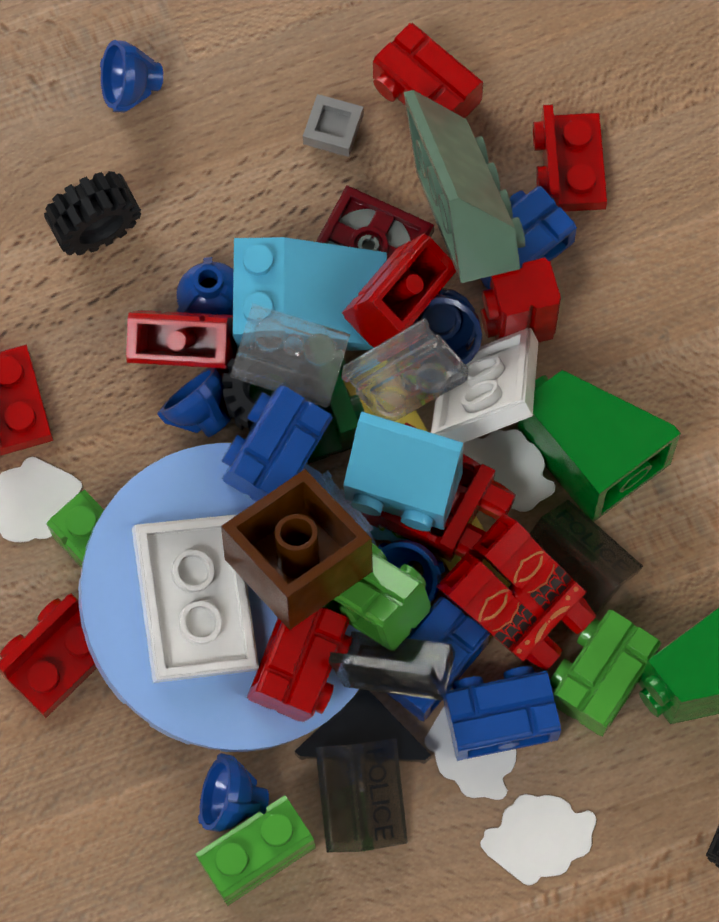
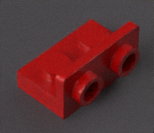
[533,104,607,212]
[0,344,54,456]
[0,593,97,718]

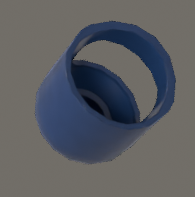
[406,288,482,370]

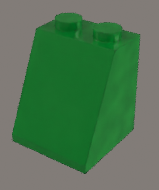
[518,370,681,523]
[638,608,719,724]

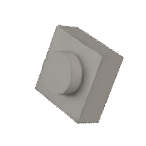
[303,94,364,157]

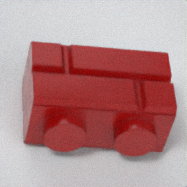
[373,23,483,118]
[342,233,456,348]
[480,258,561,343]
[126,310,237,369]
[246,608,352,722]

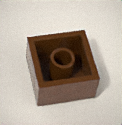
[221,469,373,630]

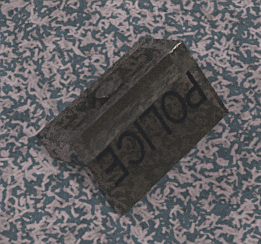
[529,500,643,616]
[328,631,456,701]
[315,738,408,853]

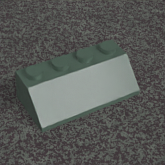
[404,90,525,283]

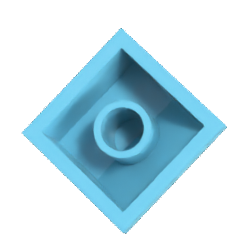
[343,412,463,531]

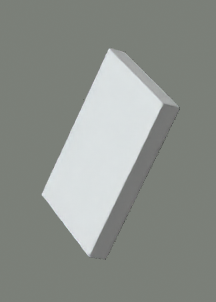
[431,328,538,443]
[132,514,259,683]

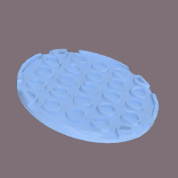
[78,443,381,752]

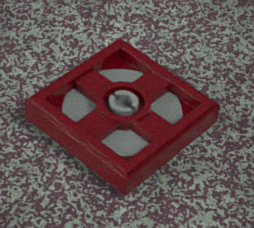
[316,185,434,259]

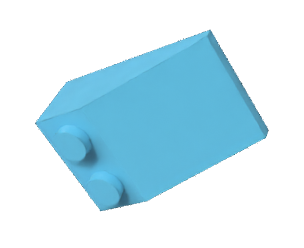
[233,237,387,352]

